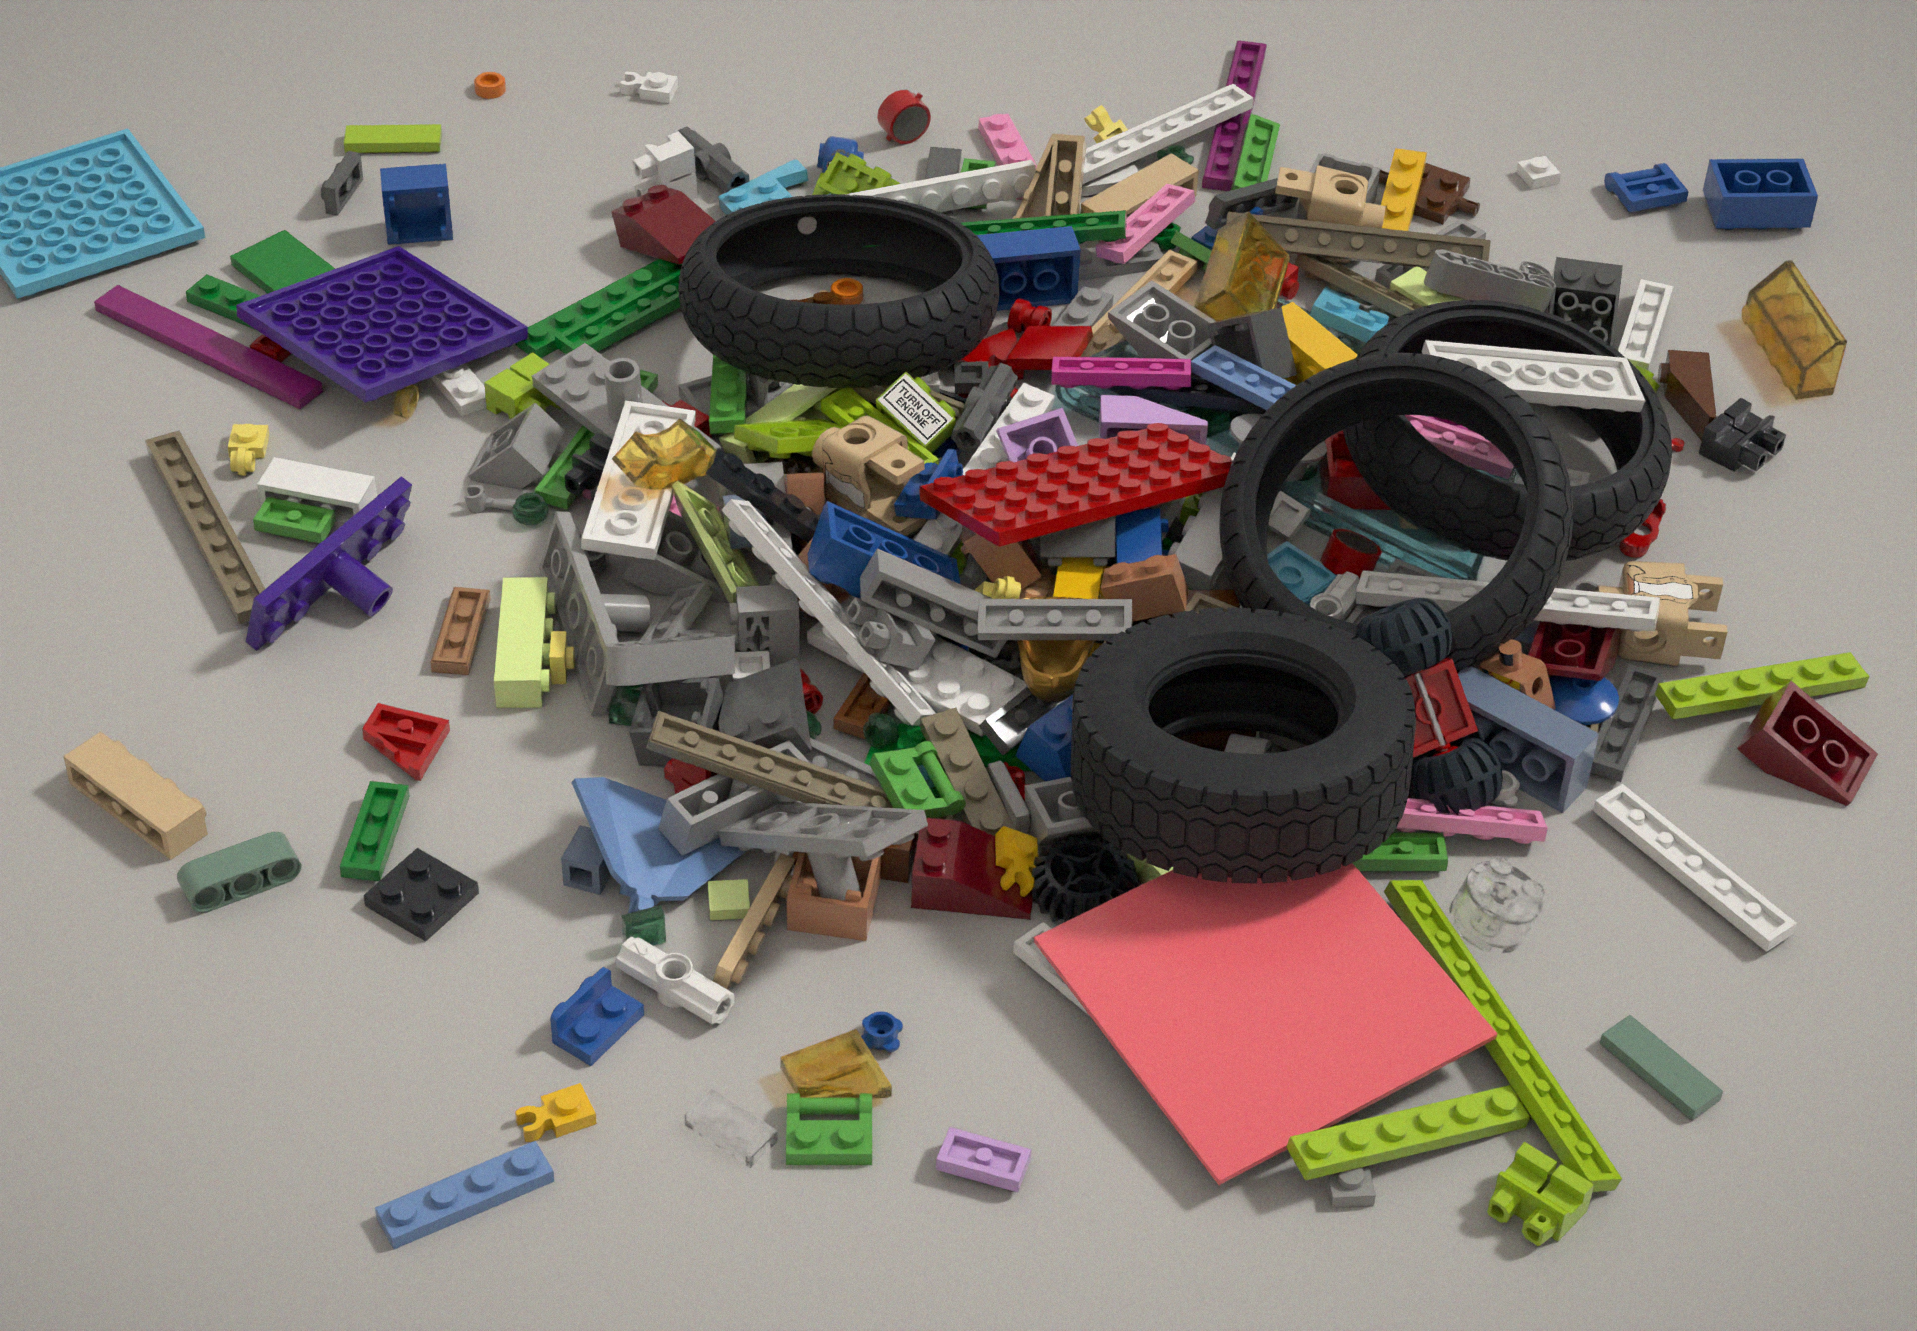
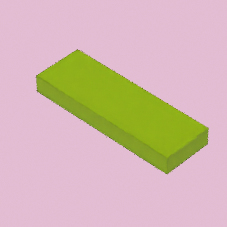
[344,124,442,153]

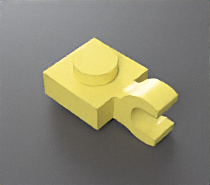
[1084,105,1128,143]

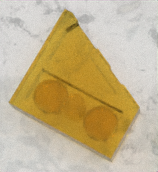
[780,1029,892,1098]

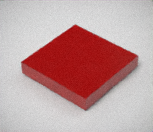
[1006,326,1093,370]

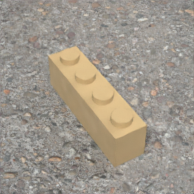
[1080,153,1199,242]
[63,731,208,860]

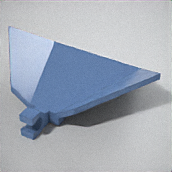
[571,777,748,928]

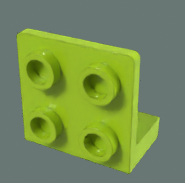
[817,152,901,194]

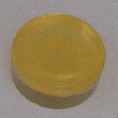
[394,384,419,419]

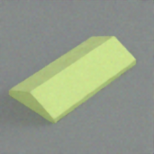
[672,481,760,603]

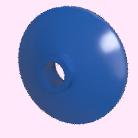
[1549,675,1619,725]

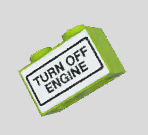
[875,372,956,453]

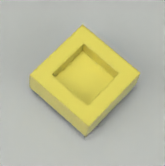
[549,631,575,684]

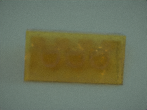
[1194,211,1290,321]
[1742,260,1847,400]

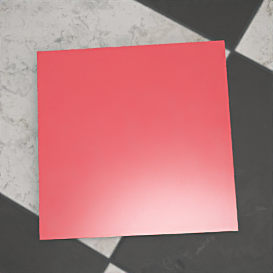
[1034,863,1497,1185]

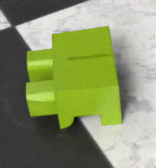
[484,352,562,419]
[1487,1142,1594,1246]

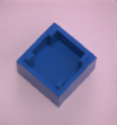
[380,163,453,245]
[1116,509,1170,564]

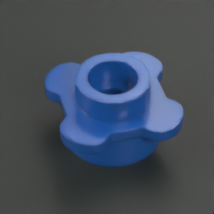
[859,1012,903,1052]

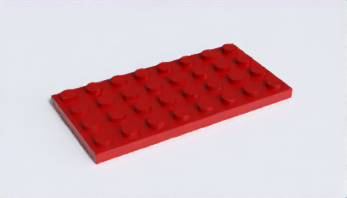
[919,423,1233,547]

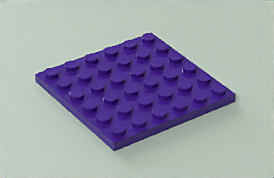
[236,246,528,403]

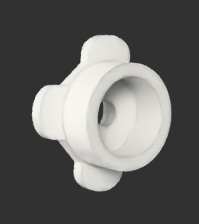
[1491,770,1520,807]

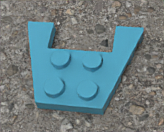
[718,159,829,215]
[1310,287,1389,343]

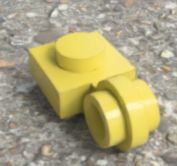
[228,424,270,476]
[975,576,1021,599]

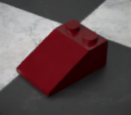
[611,185,716,265]
[1528,621,1621,681]
[1737,681,1878,806]
[911,818,1033,920]

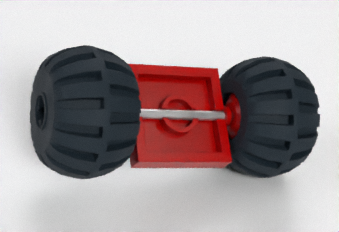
[1355,598,1503,815]

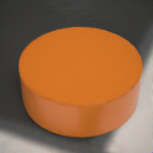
[474,72,506,99]
[830,278,863,305]

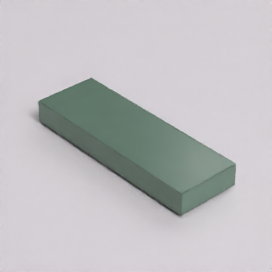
[1600,1015,1723,1121]

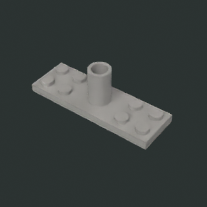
[532,343,722,484]
[539,511,650,715]
[718,801,928,900]

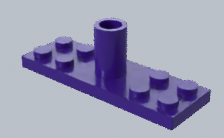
[245,476,412,651]

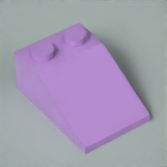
[1098,395,1208,445]

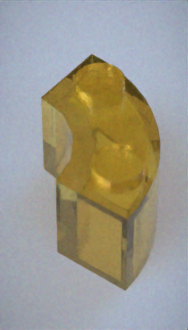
[612,418,716,490]

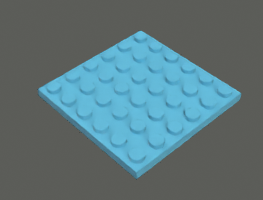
[0,129,205,299]

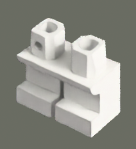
[632,131,698,199]

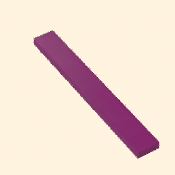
[1202,40,1267,191]
[94,285,323,409]

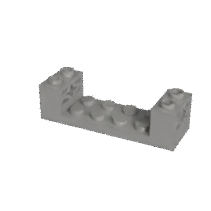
[718,462,800,665]

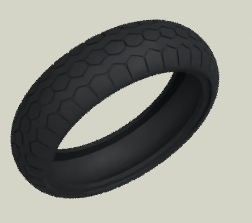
[679,194,999,388]
[1343,300,1672,561]
[1219,353,1573,673]

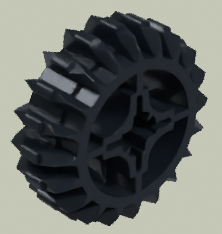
[1031,833,1138,922]

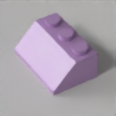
[996,408,1078,462]

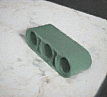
[177,831,302,913]

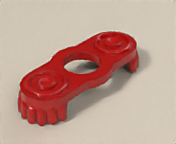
[1619,499,1666,558]

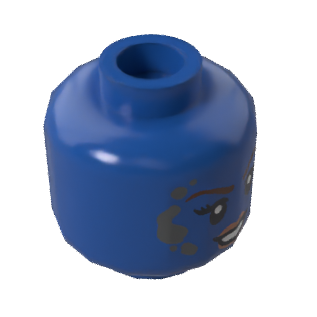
[817,136,864,173]

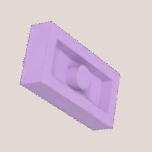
[936,1127,1032,1192]

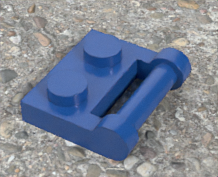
[1604,163,1689,212]

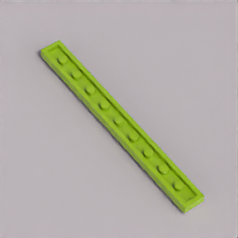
[1384,880,1622,1192]

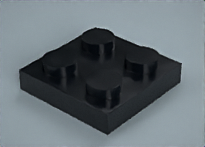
[363,848,479,942]

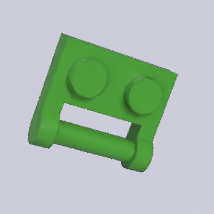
[869,741,966,818]
[786,1093,872,1165]

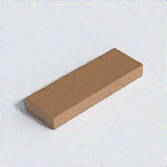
[430,587,491,675]

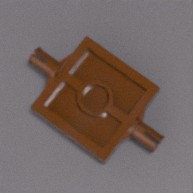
[1378,163,1480,225]

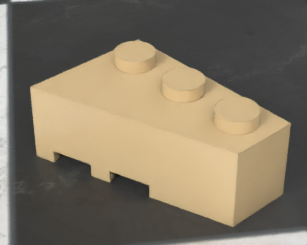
[1013,133,1086,219]

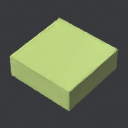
[708,879,750,920]

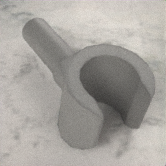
[464,485,517,513]

